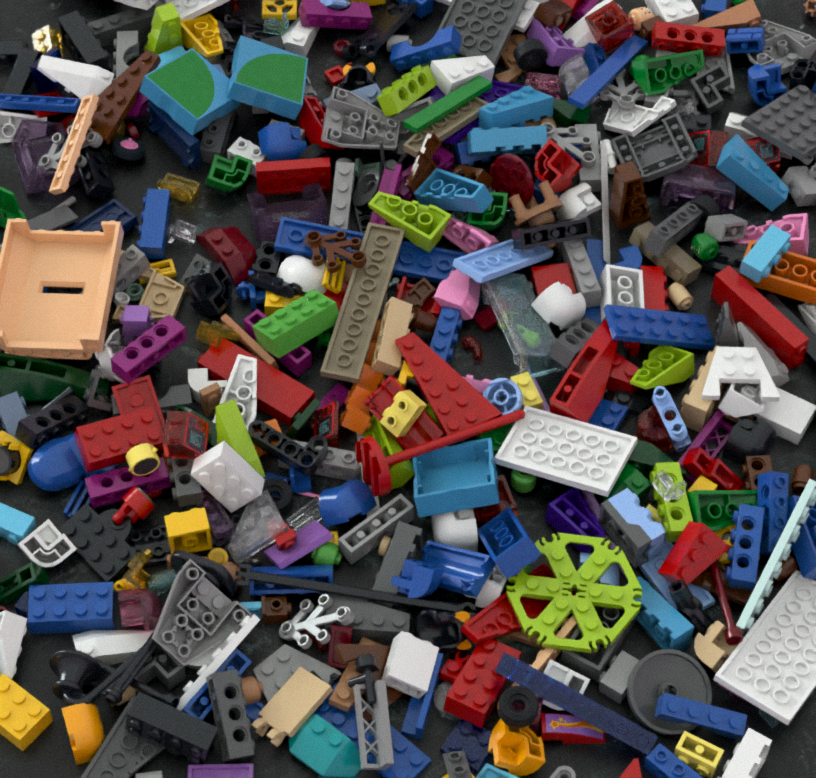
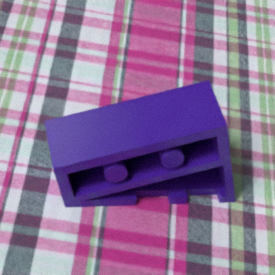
[544,487,606,553]

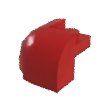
[534,139,583,193]

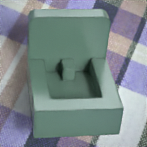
[355,158,382,179]

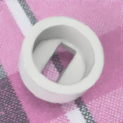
[114,292,130,307]

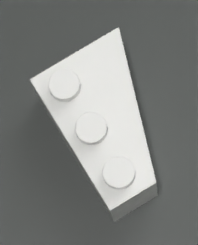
[430,55,495,96]
[717,728,772,778]

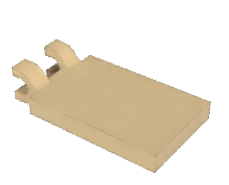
[251,667,333,747]

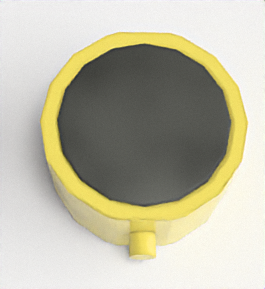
[125,443,160,476]

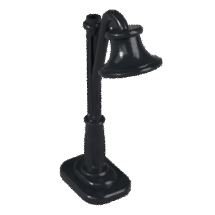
[49,550,236,706]

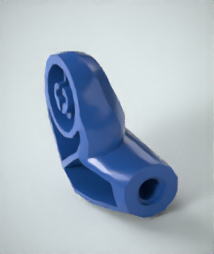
[27,432,120,492]

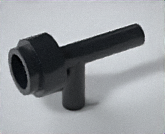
[347,654,378,705]

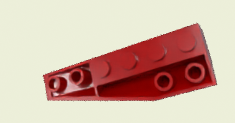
[550,319,619,423]

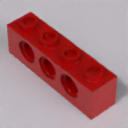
[652,21,725,57]

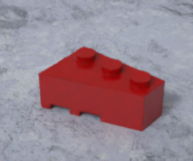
[606,353,640,394]

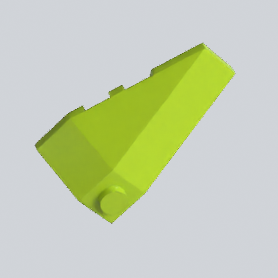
[368,191,451,253]
[630,345,695,389]
[215,399,266,478]

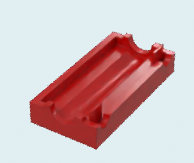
[256,157,331,195]
[111,375,170,455]
[363,375,445,450]

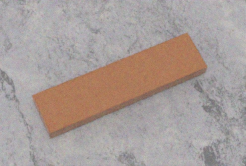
[221,313,279,370]

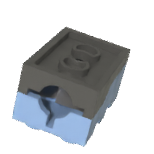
[599,488,665,569]

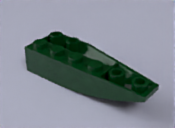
[0,353,112,403]

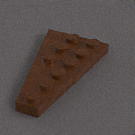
[72,50,161,145]

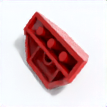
[299,96,345,150]

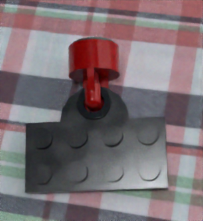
[58,486,155,582]

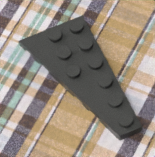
[81,696,166,778]

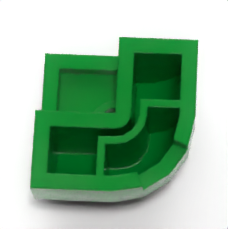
[205,154,253,193]
[467,192,508,232]

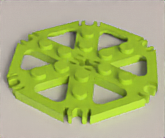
[506,532,642,653]

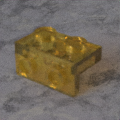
[32,24,63,59]
[157,172,201,203]
[195,320,240,347]
[123,549,154,589]

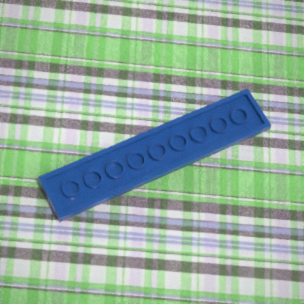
[274,217,465,283]

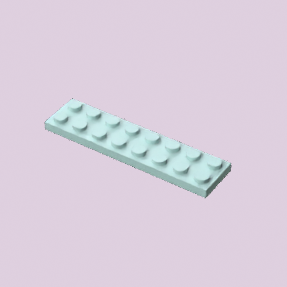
[736,478,816,638]

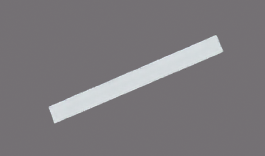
[600,140,610,265]

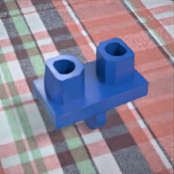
[236,271,266,309]

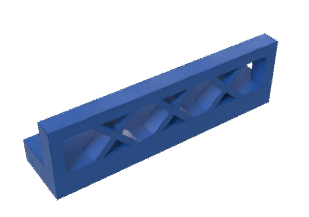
[401,653,443,740]

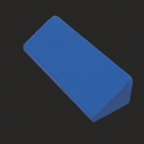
[583,42,614,85]

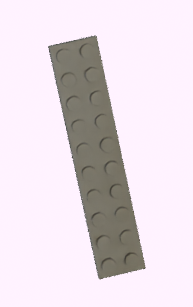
[320,222,405,384]

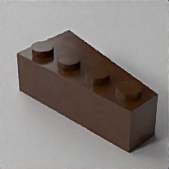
[609,161,651,230]

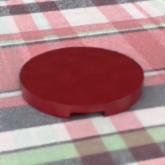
[489,153,534,208]

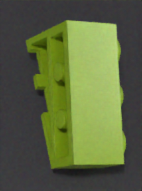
[144,2,183,55]

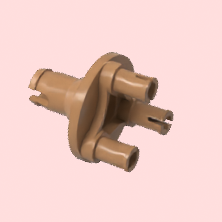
[509,180,563,248]

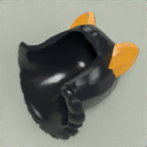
[337,62,377,91]
[414,609,471,653]

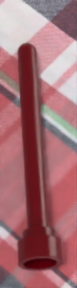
[710,560,743,645]

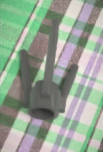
[379,141,408,173]

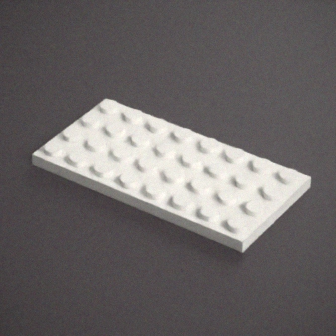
[713,570,816,725]

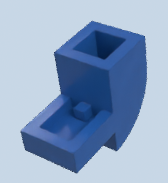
[611,245,642,270]

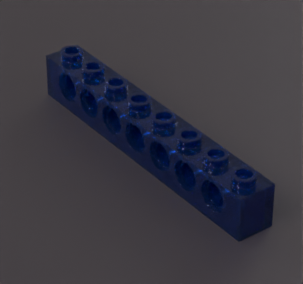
[494,651,659,755]

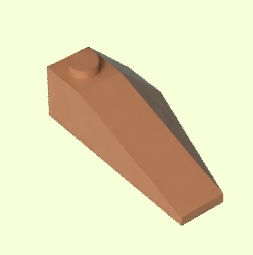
[691,0,762,32]

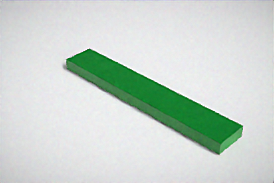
[404,75,492,134]

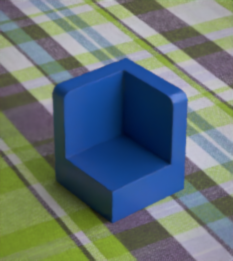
[289,461,311,493]

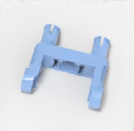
[651,386,692,452]

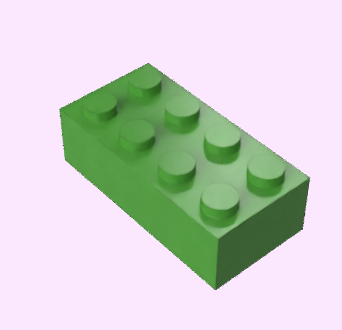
[252,289,339,359]

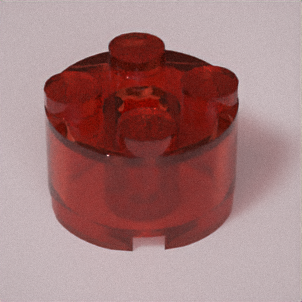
[635,405,675,452]

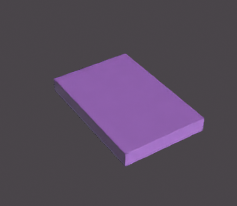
[263,520,333,570]
[188,763,254,778]

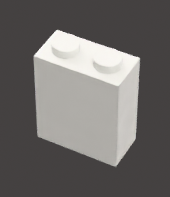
[754,387,816,445]
[381,631,439,699]

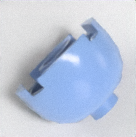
[483,378,523,416]

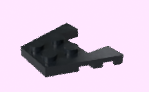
[224,14,277,55]

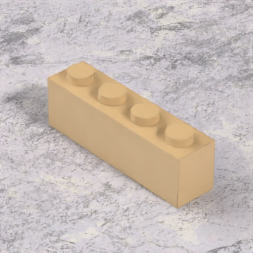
[370,297,413,376]

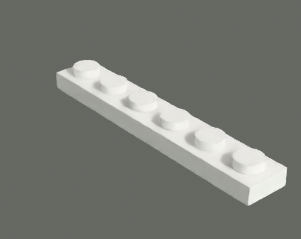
[176,614,260,710]

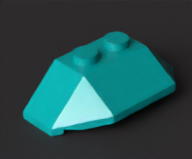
[288,714,368,778]

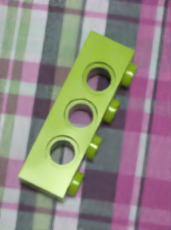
[376,65,437,117]
[650,462,693,542]

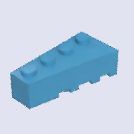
[478,86,554,130]
[467,125,547,156]
[716,134,790,211]
[413,168,494,213]
[624,576,694,652]

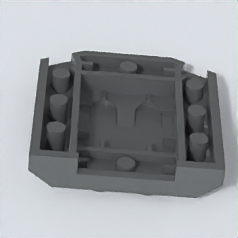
[611,113,698,182]

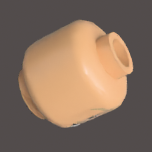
[628,7,654,31]

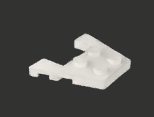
[603,92,677,137]
[701,346,780,402]

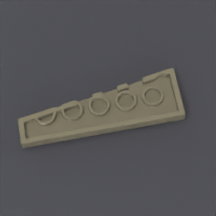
[403,97,488,158]

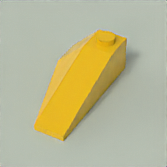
[180,13,224,58]

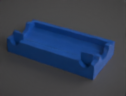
[421,540,496,598]

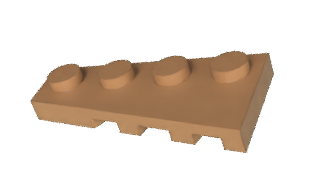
[329,637,385,712]

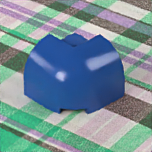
[748,63,787,107]
[258,122,307,161]
[319,479,377,527]
[391,559,444,598]

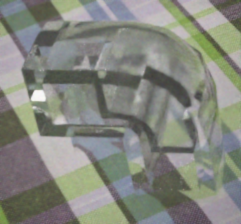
[559,54,601,105]

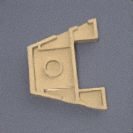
[112,267,186,323]

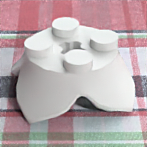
[95,329,126,383]

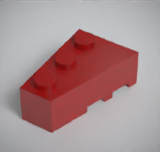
[658,521,730,585]

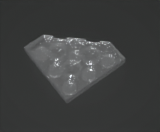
[227,489,289,564]

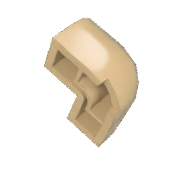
[694,621,738,673]

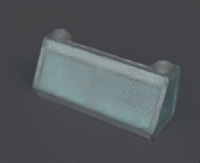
[481,273,564,378]

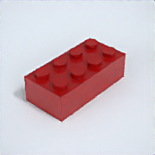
[74,407,166,473]
[444,639,522,728]

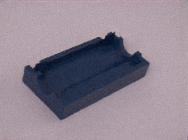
[146,101,202,170]
[65,198,139,234]

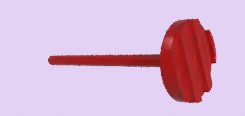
[355,409,525,496]

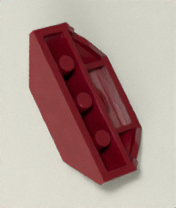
[195,227,256,287]

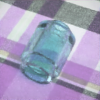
[147,568,177,595]

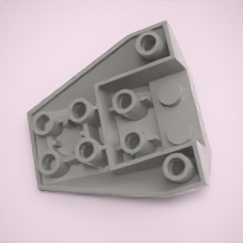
[746,20,816,75]
[321,86,400,150]
[152,559,252,666]

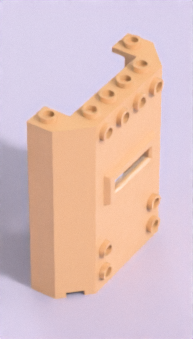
[0,218,124,360]

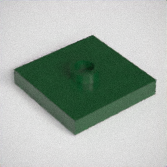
[285,398,321,439]

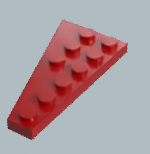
[395,332,502,435]
[460,563,576,644]

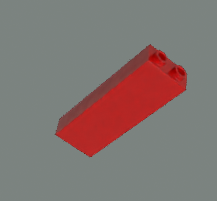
[711,265,809,371]
[197,336,315,428]

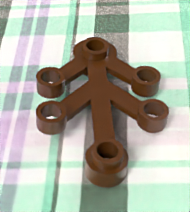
[305,231,367,273]

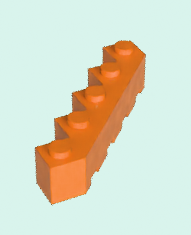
[339,318,385,435]

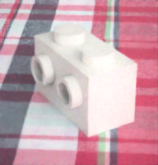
[227,137,269,177]

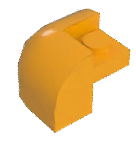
[61,703,105,765]
[488,719,545,777]

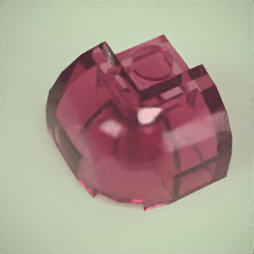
[118,588,163,631]

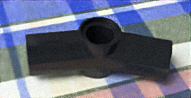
[668,580,714,636]

